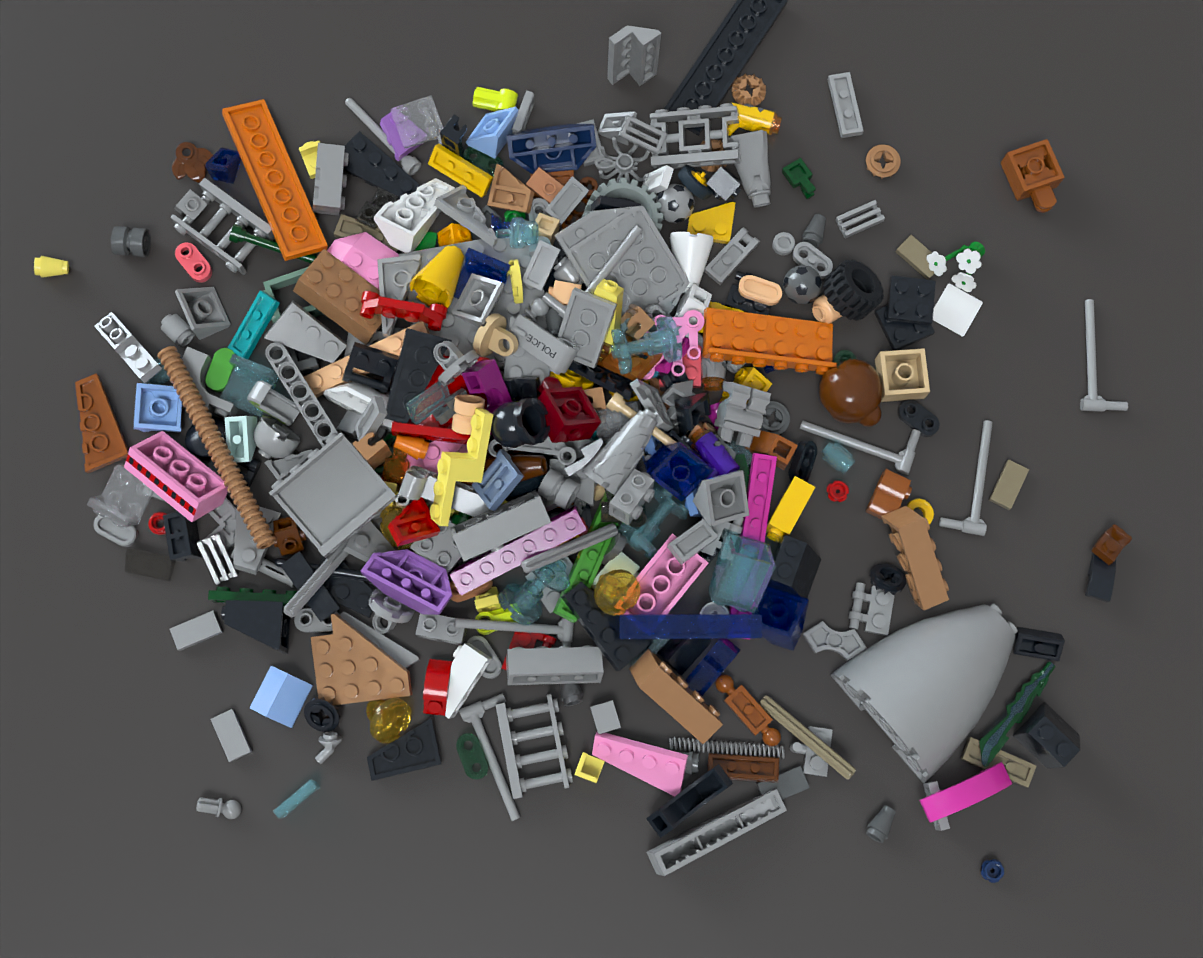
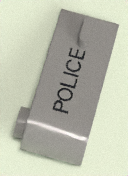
[509,314,579,375]

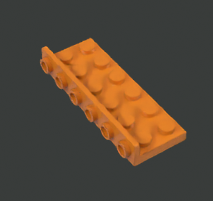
[702,307,837,375]

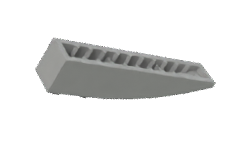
[646,789,787,876]

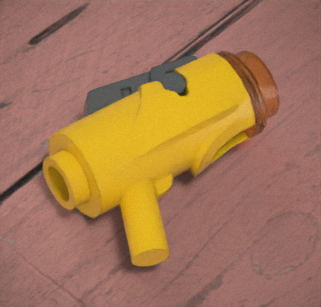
[728,103,782,136]

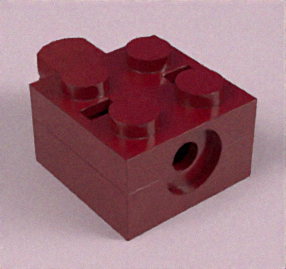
[538,376,601,443]

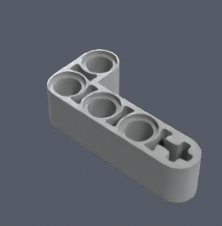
[399,466,490,517]

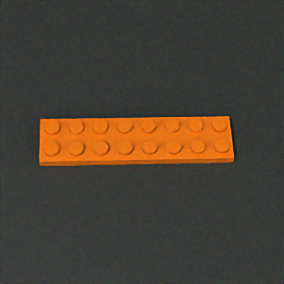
[222,99,328,261]

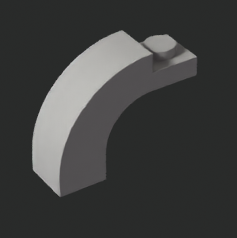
[182,347,238,418]

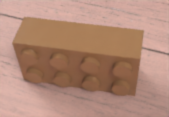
[293,249,382,345]

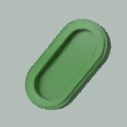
[205,348,237,392]

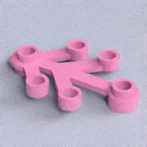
[639,310,704,380]

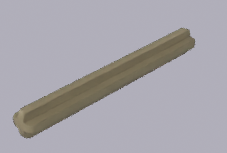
[759,695,856,780]

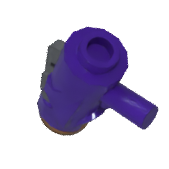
[691,427,740,480]

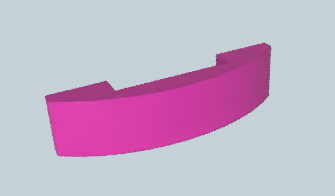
[919,762,1012,822]

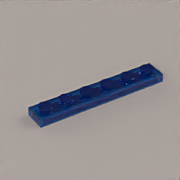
[620,614,762,639]

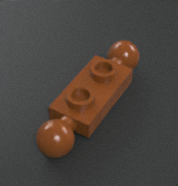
[715,674,781,746]

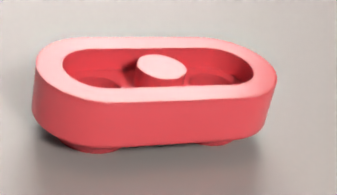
[175,242,212,283]

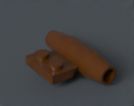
[458,440,547,486]

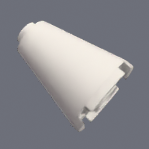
[670,232,714,293]

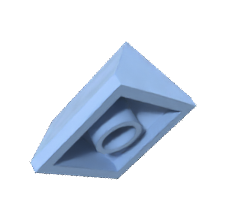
[466,107,518,159]
[250,666,313,728]

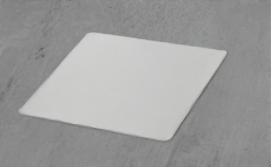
[933,283,983,337]

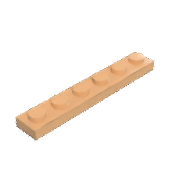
[304,321,430,398]

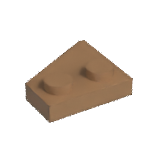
[487,164,534,214]

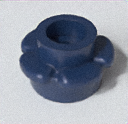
[981,859,1004,883]

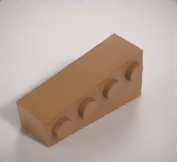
[881,506,949,610]
[629,649,723,744]

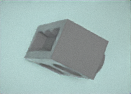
[415,613,467,646]

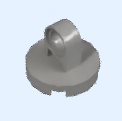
[433,341,479,387]
[369,589,415,634]

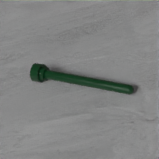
[229,224,317,264]

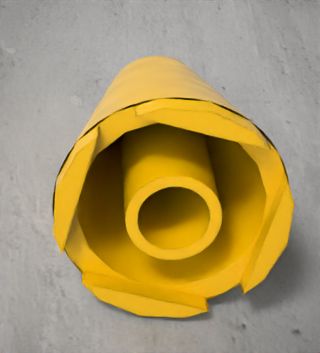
[409,246,464,308]

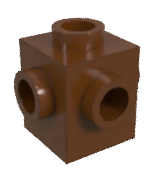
[272,517,307,555]

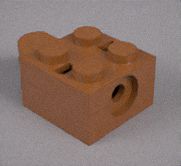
[1001,139,1065,213]

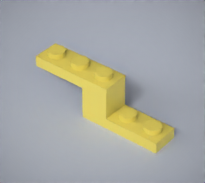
[430,408,493,526]

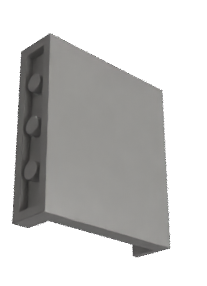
[269,432,398,558]

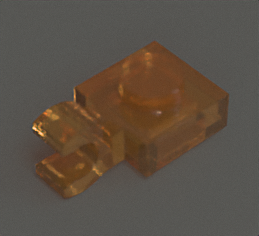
[382,448,410,483]

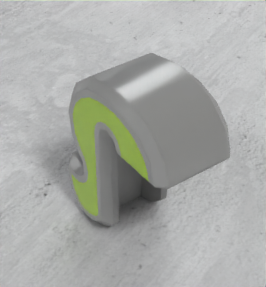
[247,380,300,426]

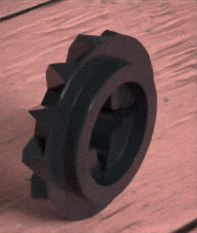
[869,563,906,595]
[304,697,341,732]

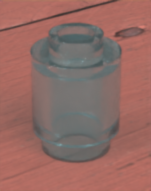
[821,441,856,474]

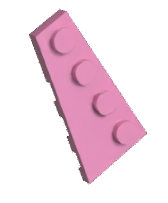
[592,732,688,796]

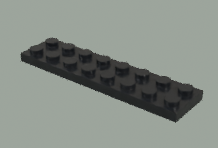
[664,0,788,136]

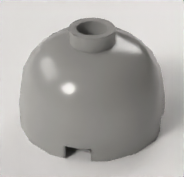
[253,416,300,459]

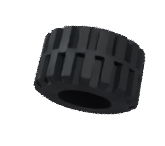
[823,259,884,321]

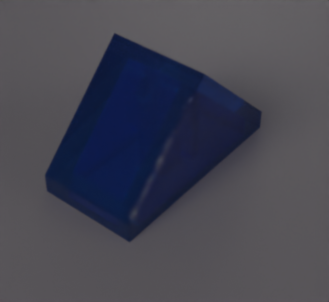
[206,148,241,184]

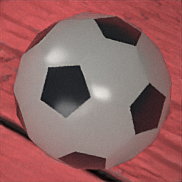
[656,184,695,223]

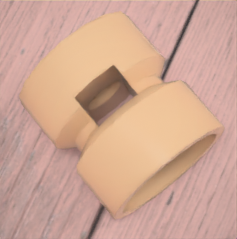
[452,394,485,435]

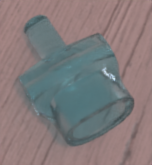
[496,218,539,249]

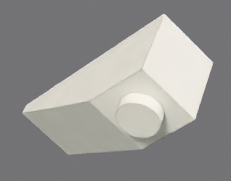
[445,643,492,719]

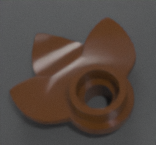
[172,142,217,183]

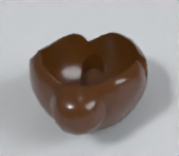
[819,359,882,427]

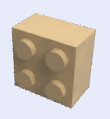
[875,348,930,402]

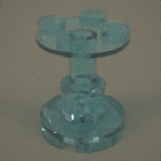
[611,317,682,375]
[617,488,689,560]
[499,560,570,625]

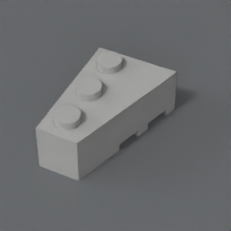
[313,143,349,215]

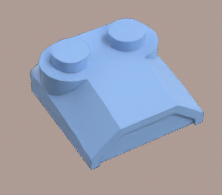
[133,383,182,432]

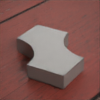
[802,621,867,661]

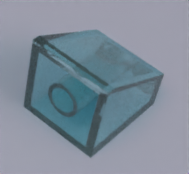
[709,531,776,613]

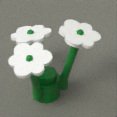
[927,242,985,292]

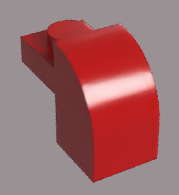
[423,659,453,716]

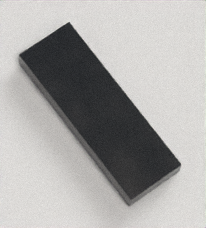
[280,552,341,622]

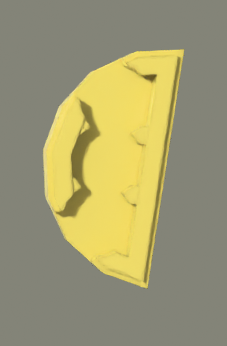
[508,259,523,304]

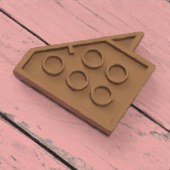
[311,614,412,705]

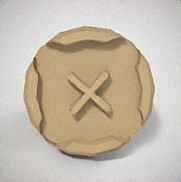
[473,313,519,357]

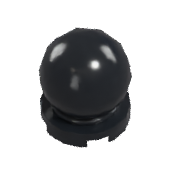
[491,398,550,448]

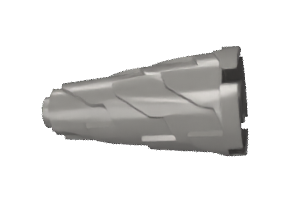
[581,409,658,495]

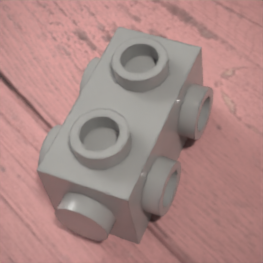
[609,469,655,525]

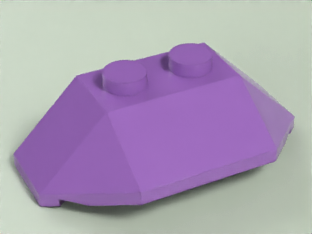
[361,549,452,615]

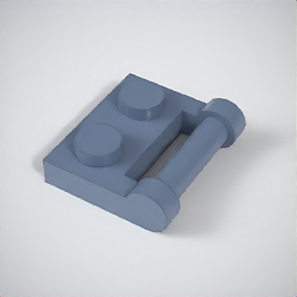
[472,449,524,511]

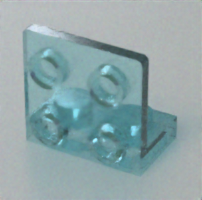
[220,354,279,417]

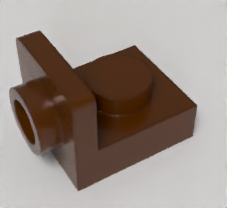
[1091,524,1132,565]

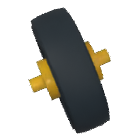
[678,165,713,200]

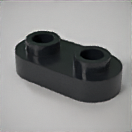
[898,400,940,437]
[788,440,817,482]

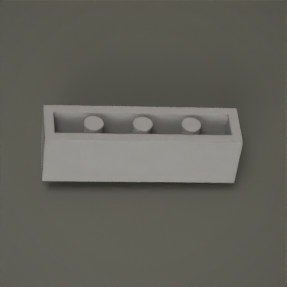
[506,645,604,685]

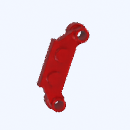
[360,291,448,331]

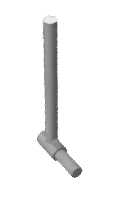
[541,225,643,318]
[1080,299,1128,412]
[939,420,993,536]
[800,421,921,475]
[454,618,574,647]
[459,693,520,821]

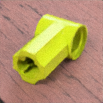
[473,87,518,111]
[475,604,521,635]

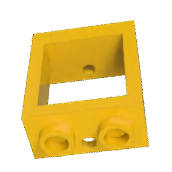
[766,476,815,543]

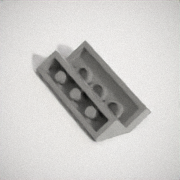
[607,25,661,86]

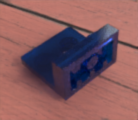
[454,248,511,312]

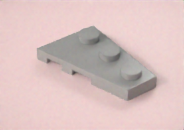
[233,505,282,575]

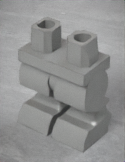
[714,381,771,448]

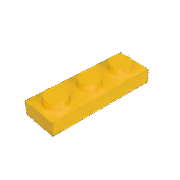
[428,144,493,197]

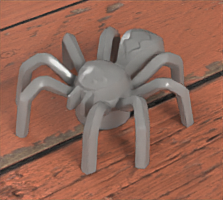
[594,137,650,184]

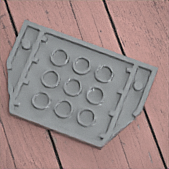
[554,206,690,340]

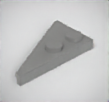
[434,185,497,247]
[377,254,422,337]
[339,611,420,669]

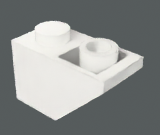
[671,283,712,338]

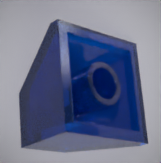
[646,442,714,501]
[748,586,809,651]

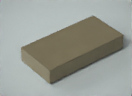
[895,235,935,280]
[989,460,1029,510]

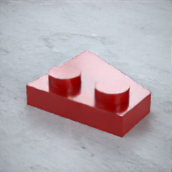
[388,497,440,546]

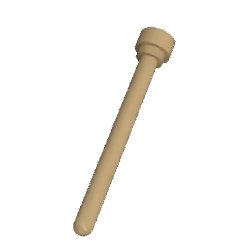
[605,392,701,467]

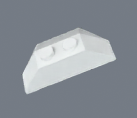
[323,382,394,433]

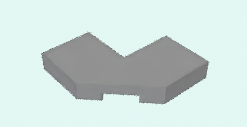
[206,497,237,557]

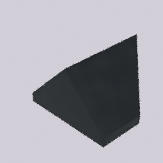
[674,393,711,436]

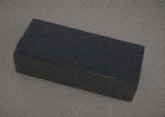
[1013,627,1065,661]

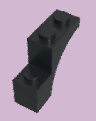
[646,764,733,838]

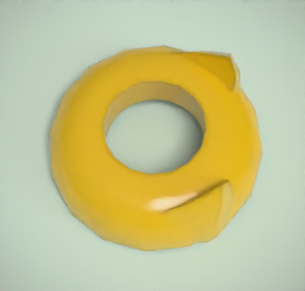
[907,499,934,524]

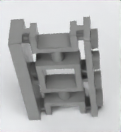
[650,103,741,170]

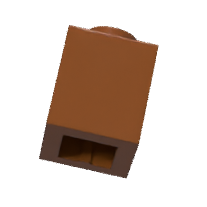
[744,430,798,470]

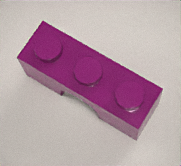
[461,359,512,435]

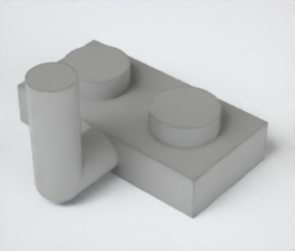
[790,726,833,777]

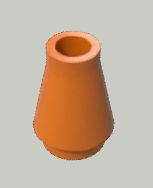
[393,434,429,460]

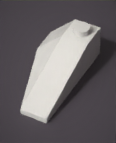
[374,178,455,253]

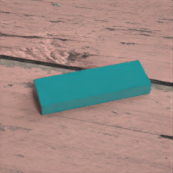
[228,290,280,360]

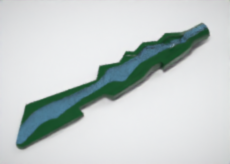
[979,662,1055,767]

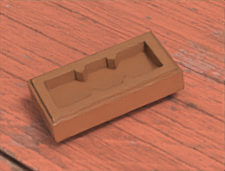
[525,167,564,204]

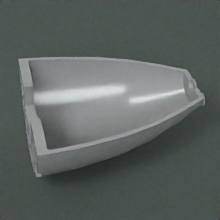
[831,604,1018,783]

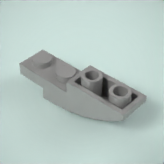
[95,312,162,383]

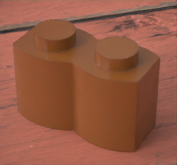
[865,469,912,519]

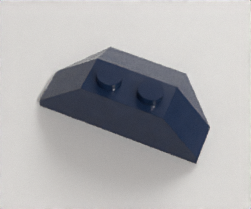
[506,124,597,174]

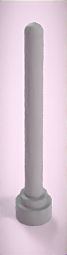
[345,98,421,176]

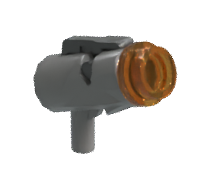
[698,333,727,391]

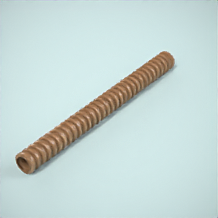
[157,346,276,549]

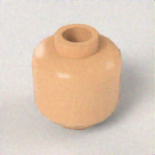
[812,294,842,324]

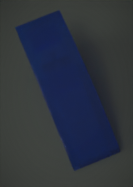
[685,635,740,696]

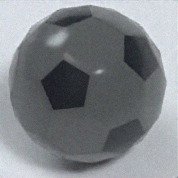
[783,265,822,305]

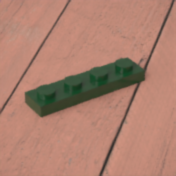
[208,587,305,607]

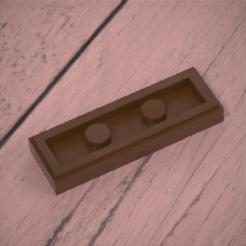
[708,753,779,783]

